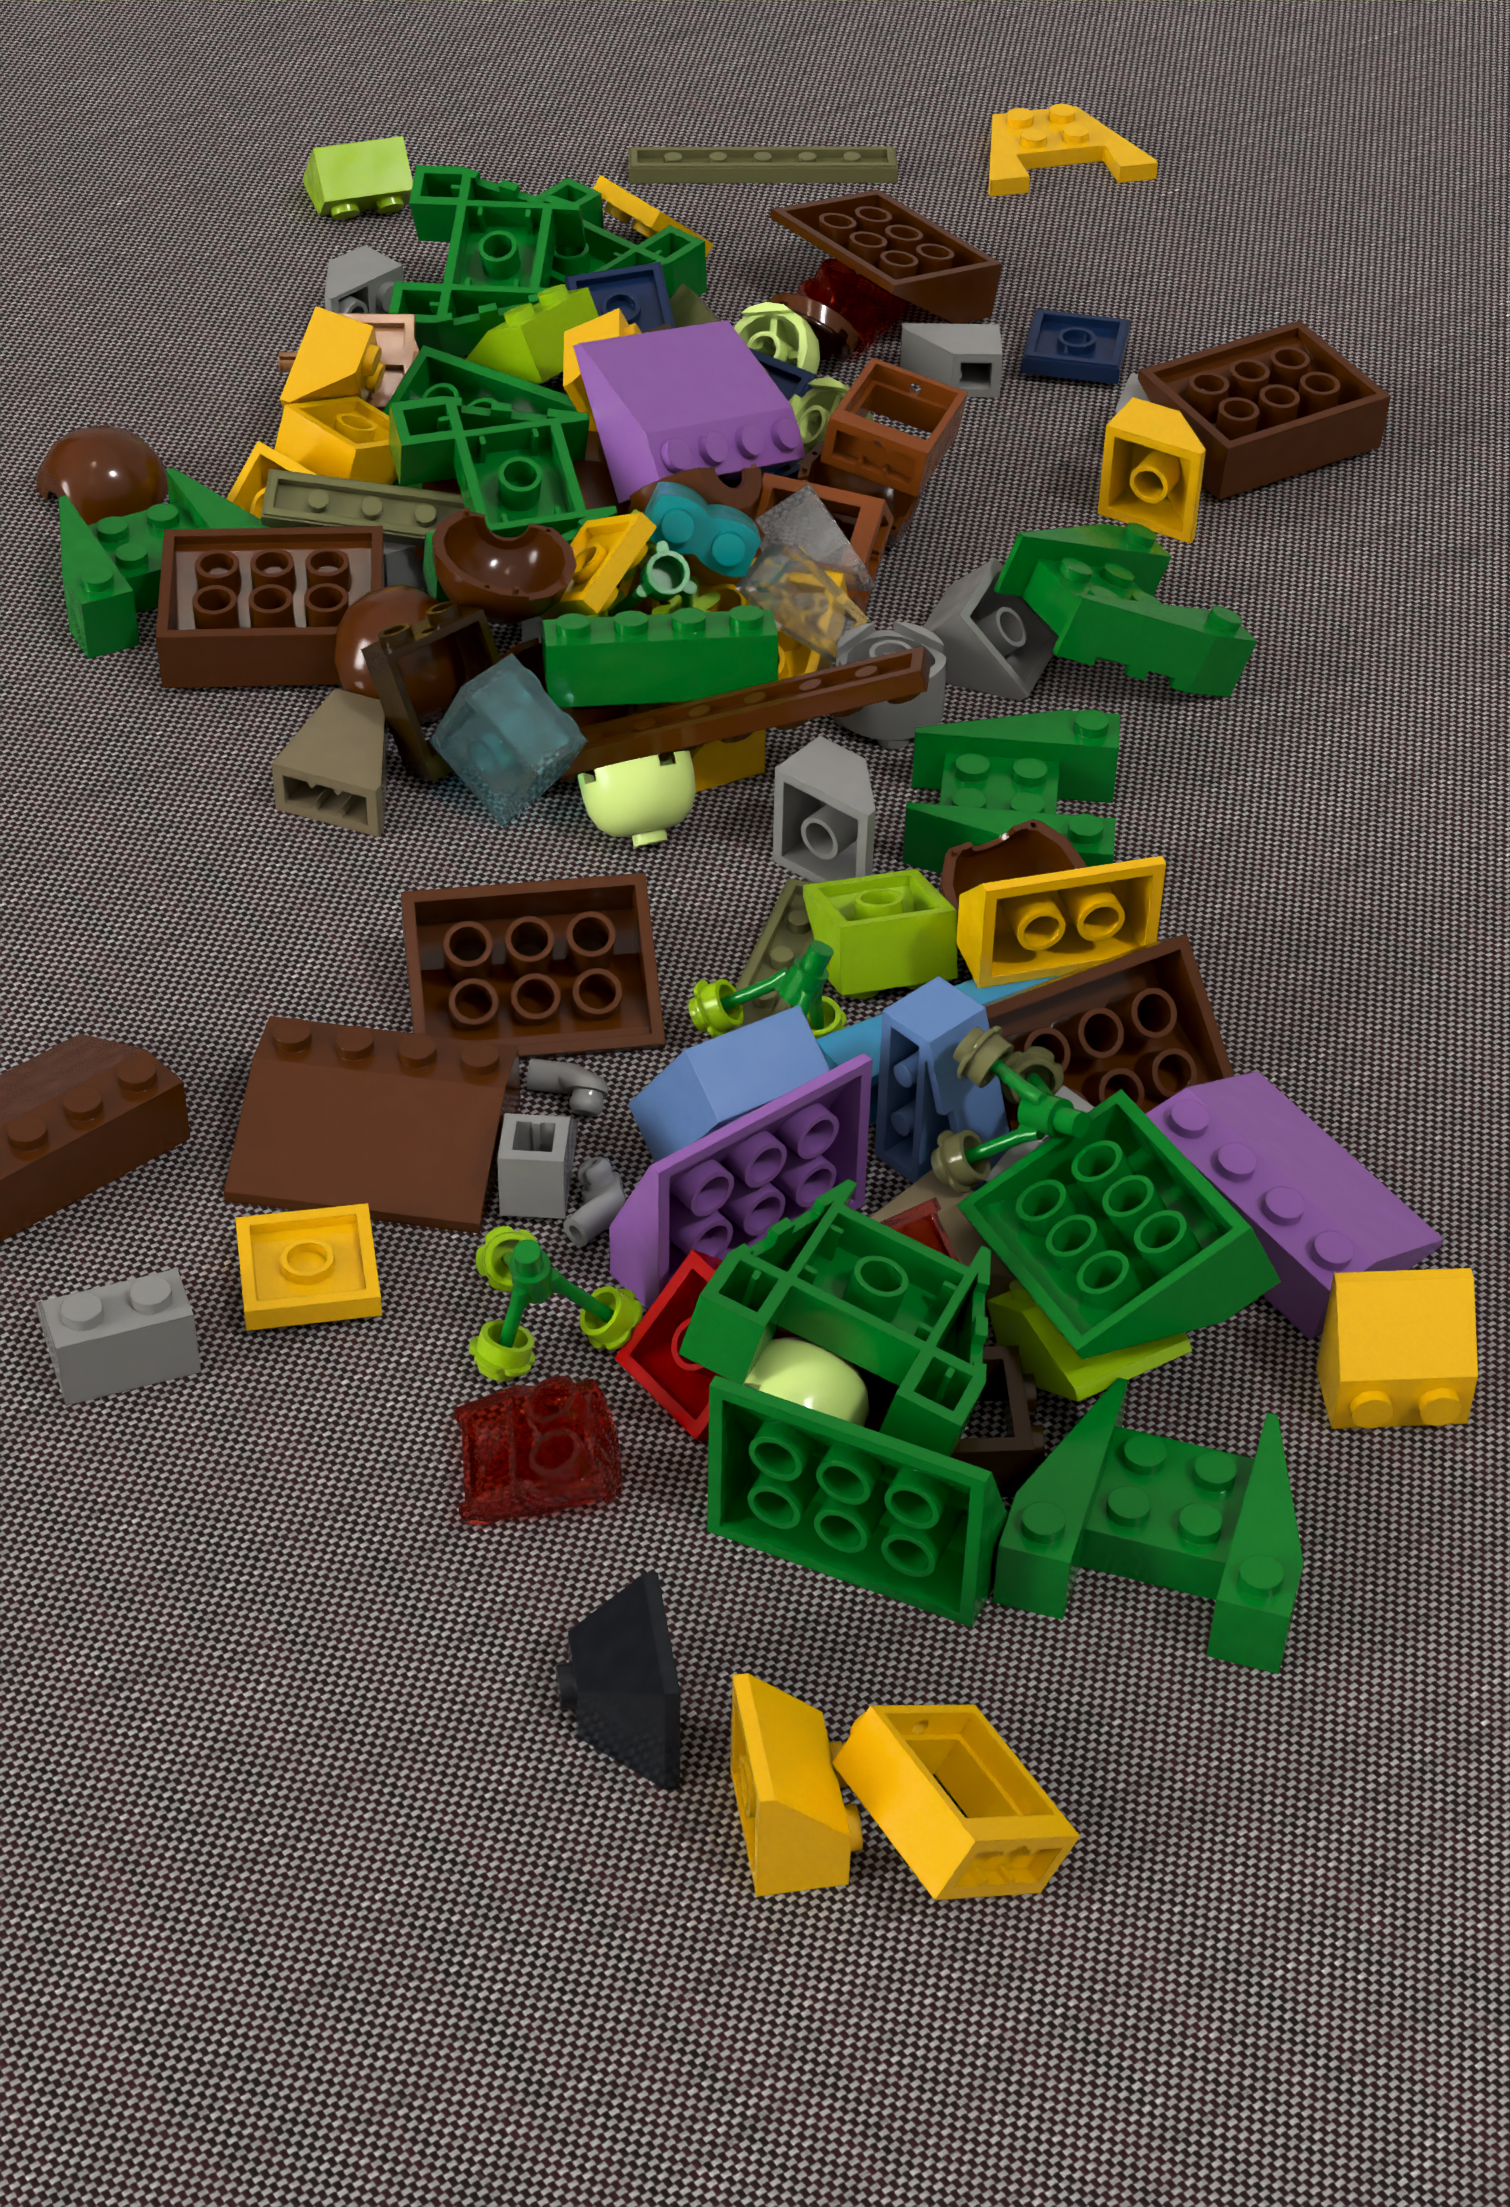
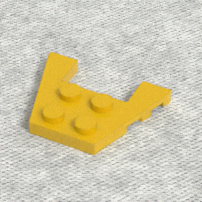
[988,104,1158,197]

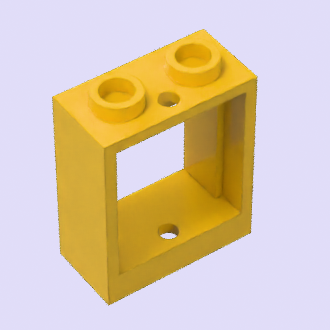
[832,1704,1080,1900]

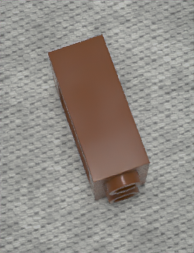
[820,357,968,497]
[754,472,894,617]

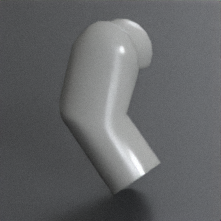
[527,1058,608,1117]
[563,1156,626,1246]

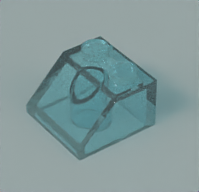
[429,653,588,828]

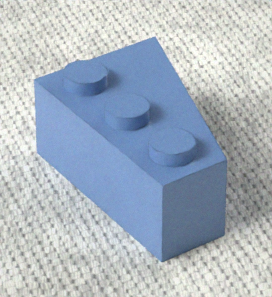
[874,976,1009,1192]
[628,1005,830,1163]

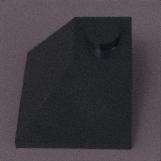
[556,1572,681,1790]

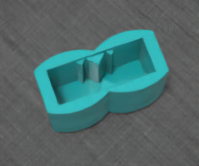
[644,482,762,577]

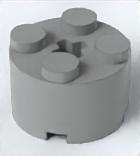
[833,621,947,749]

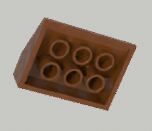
[770,190,1002,324]
[1138,321,1391,500]
[156,526,384,688]
[401,873,666,1060]
[981,934,1234,1132]
[224,1016,521,1234]
[0,1034,190,1243]

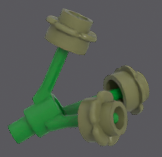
[931,1026,1091,1193]

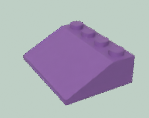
[573,320,806,503]
[609,1053,872,1310]
[1145,1071,1444,1340]

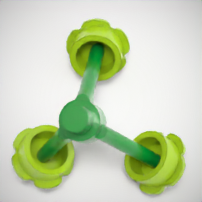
[688,940,847,1039]
[469,1226,643,1382]

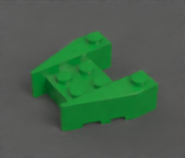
[389,165,586,357]
[537,178,707,300]
[389,396,617,603]
[59,468,270,659]
[994,523,1258,697]
[903,709,1120,874]
[678,1179,991,1457]
[993,1377,1304,1674]

